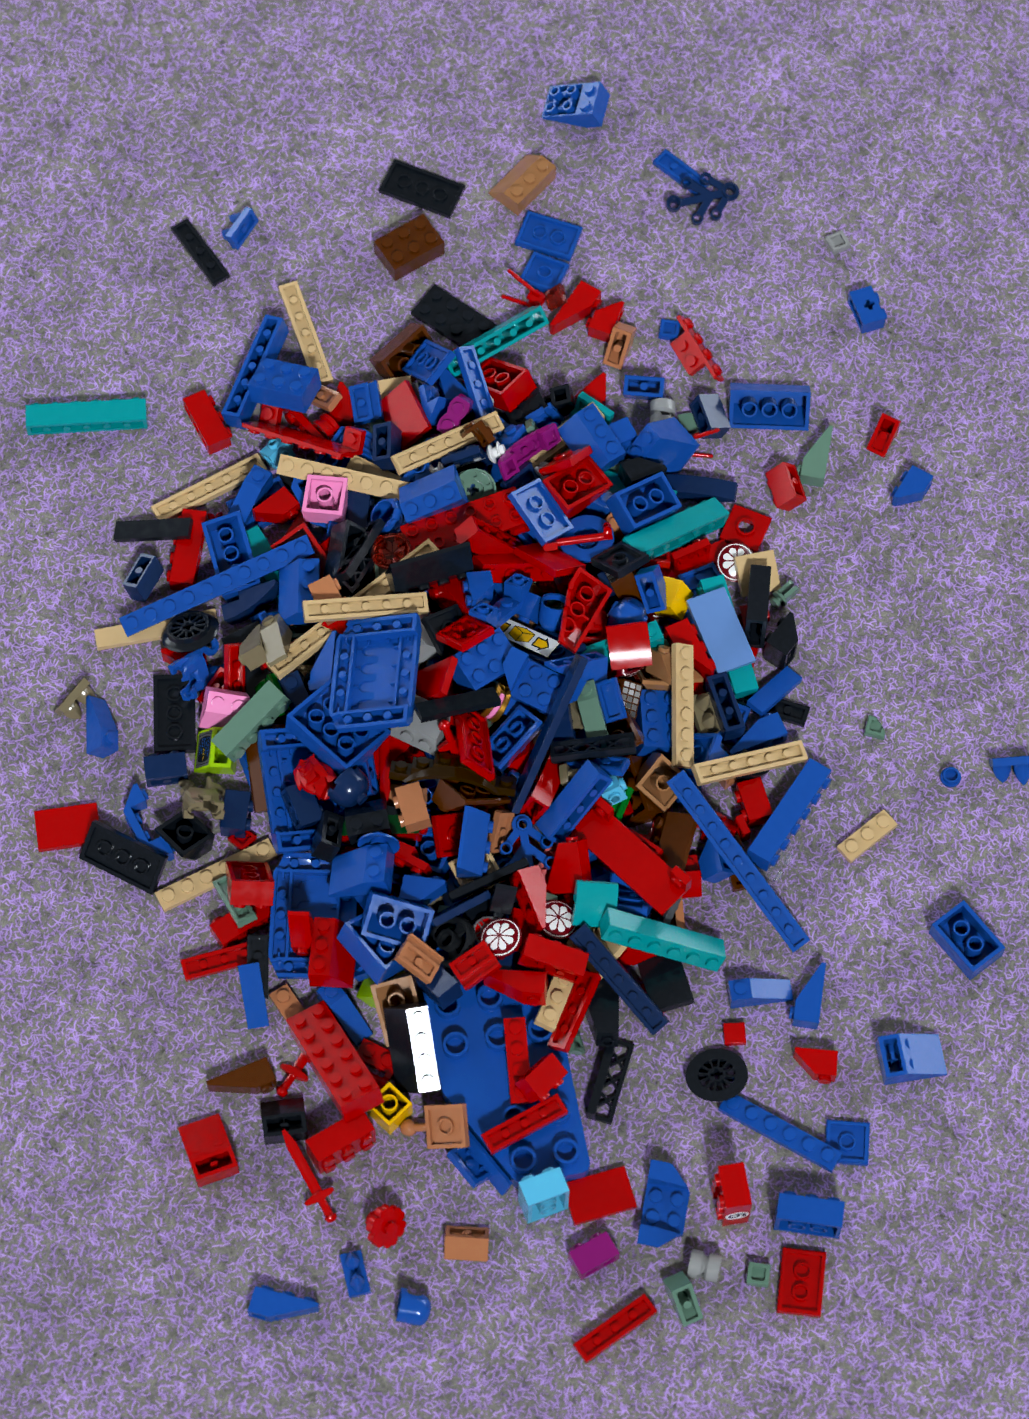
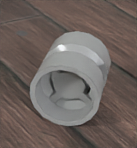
[649,398,676,423]
[687,1249,722,1284]

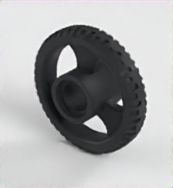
[427,915,476,969]

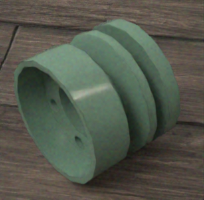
[458,468,497,502]

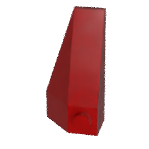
[558,566,613,654]

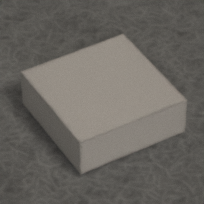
[824,230,851,255]

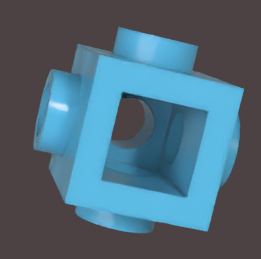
[259,438,296,470]
[601,775,628,806]

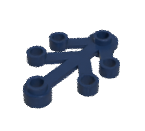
[666,172,739,225]

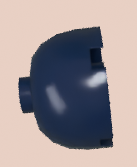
[328,765,370,808]

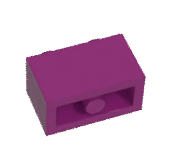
[568,1231,620,1280]

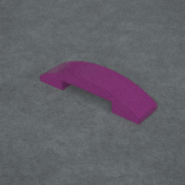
[498,423,562,481]

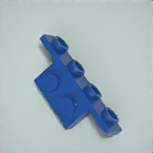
[446,1128,512,1195]

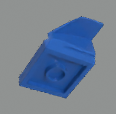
[502,646,586,716]
[637,1159,690,1248]

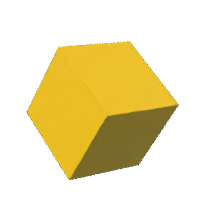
[654,576,694,621]
[367,1082,413,1135]

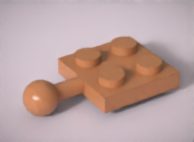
[400,1103,470,1149]

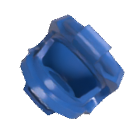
[370,498,408,539]
[606,597,648,626]

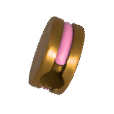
[478,681,511,723]

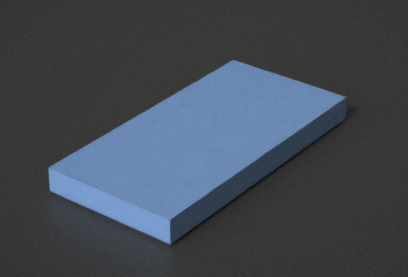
[686,587,756,674]

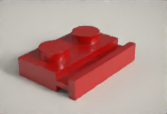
[449,940,502,991]

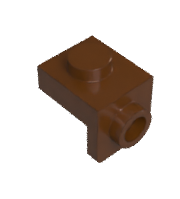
[461,420,495,448]

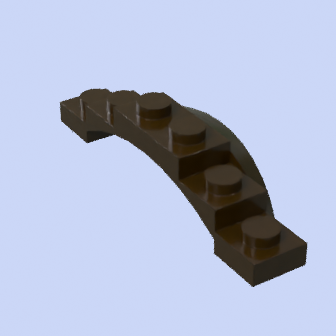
[389,752,517,797]

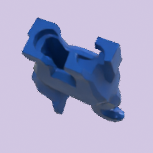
[168,638,224,701]

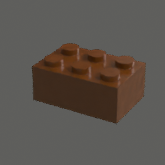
[374,214,445,281]

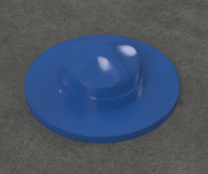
[559,515,614,563]

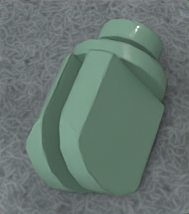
[769,580,800,609]

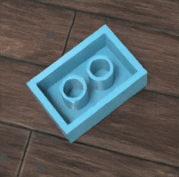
[518,1167,570,1224]

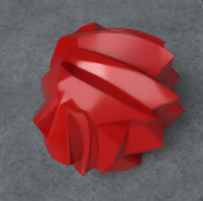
[293,754,338,801]

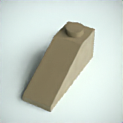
[260,613,292,667]

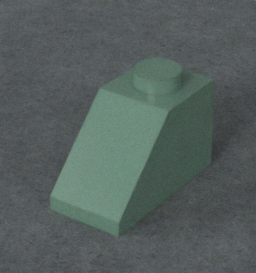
[662,1271,703,1327]

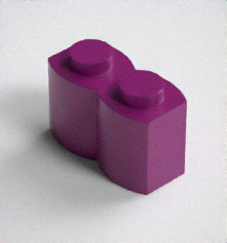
[437,393,473,434]

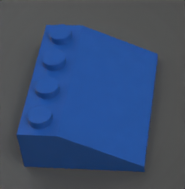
[285,678,391,776]

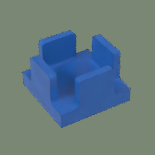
[677,733,729,779]

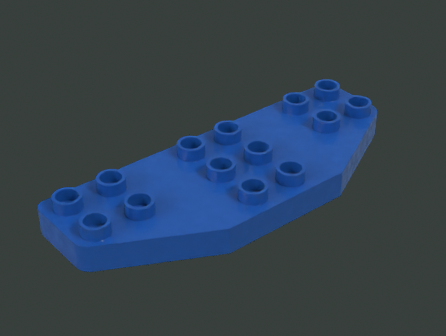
[421,855,590,1189]

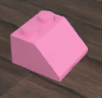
[301,475,348,524]
[198,686,250,729]

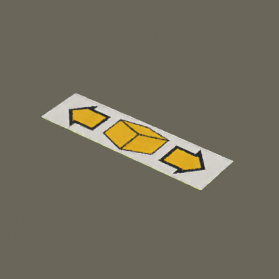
[500,619,560,657]

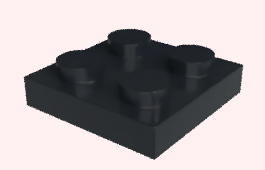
[591,541,649,579]

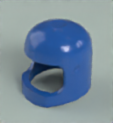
[538,593,566,632]
[396,1287,431,1326]

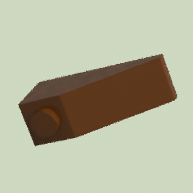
[206,1057,277,1094]

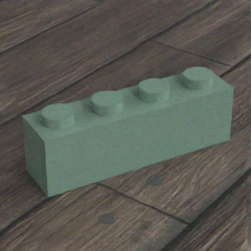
[211,680,292,762]

